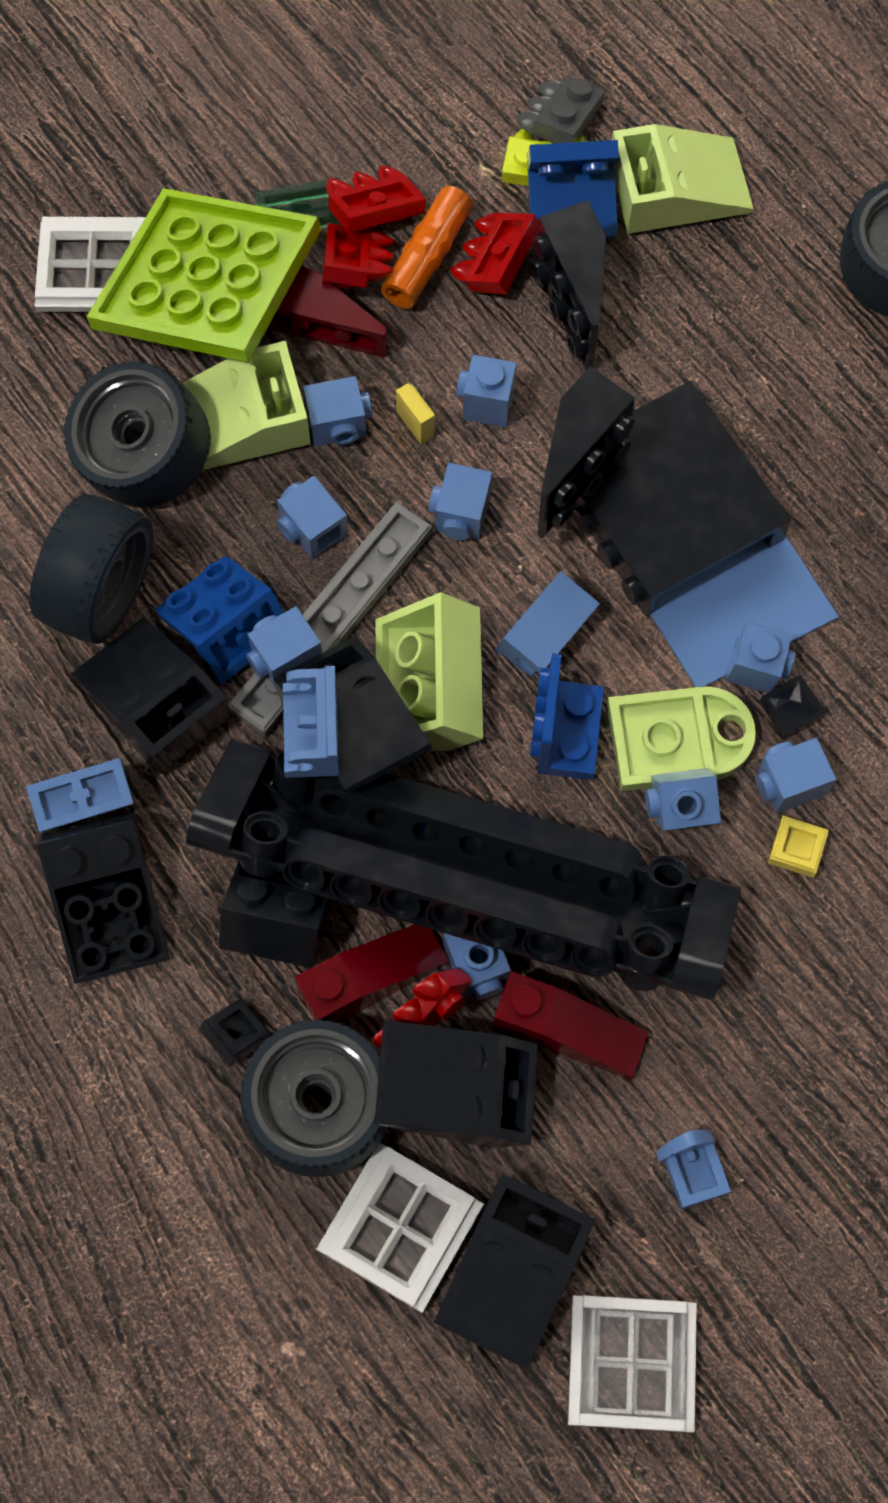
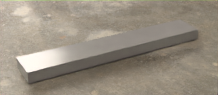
[229,502,433,738]

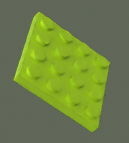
[86,188,322,362]

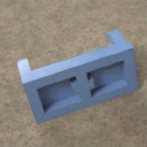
[495,571,600,677]
[283,666,339,778]
[26,758,135,833]

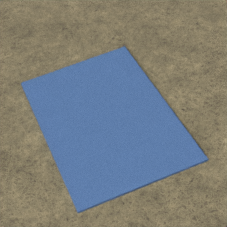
[650,536,839,687]

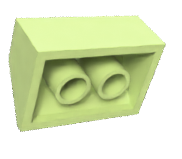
[375,592,483,751]

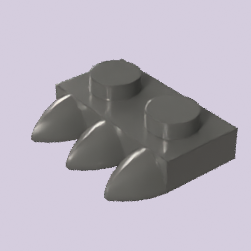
[515,75,605,143]

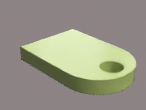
[607,686,756,791]

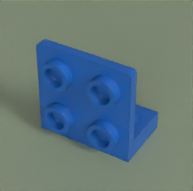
[527,140,619,238]
[156,556,284,685]
[530,653,604,780]

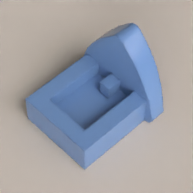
[656,1130,731,1210]

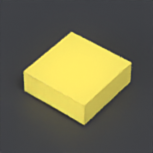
[396,383,435,445]
[768,815,829,878]

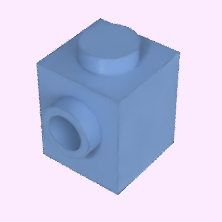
[456,354,517,428]
[303,376,373,446]
[428,462,493,540]
[276,476,349,560]
[246,606,322,688]
[725,621,795,693]
[755,737,836,814]
[645,768,721,830]
[443,933,511,1000]

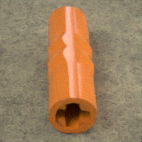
[381,186,473,309]

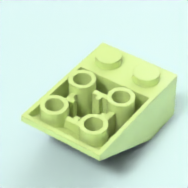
[612,124,754,234]
[183,341,310,470]

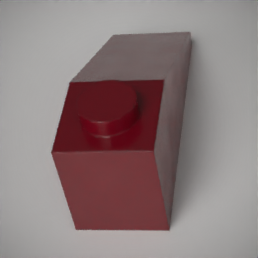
[267,265,388,358]
[294,924,450,1023]
[492,971,648,1080]

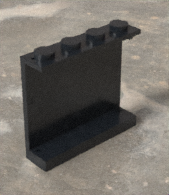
[573,381,791,616]

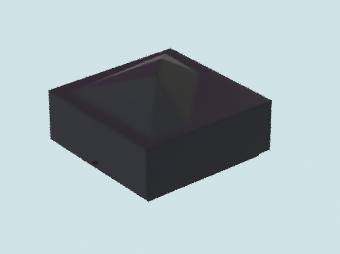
[759,675,826,740]
[199,998,271,1067]

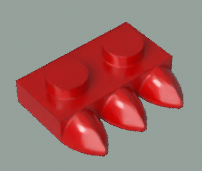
[326,165,426,233]
[450,213,539,294]
[322,223,394,288]
[372,967,473,1048]

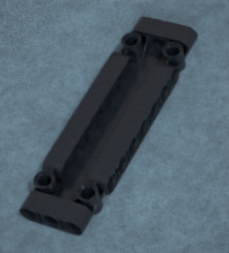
[186,739,741,1001]

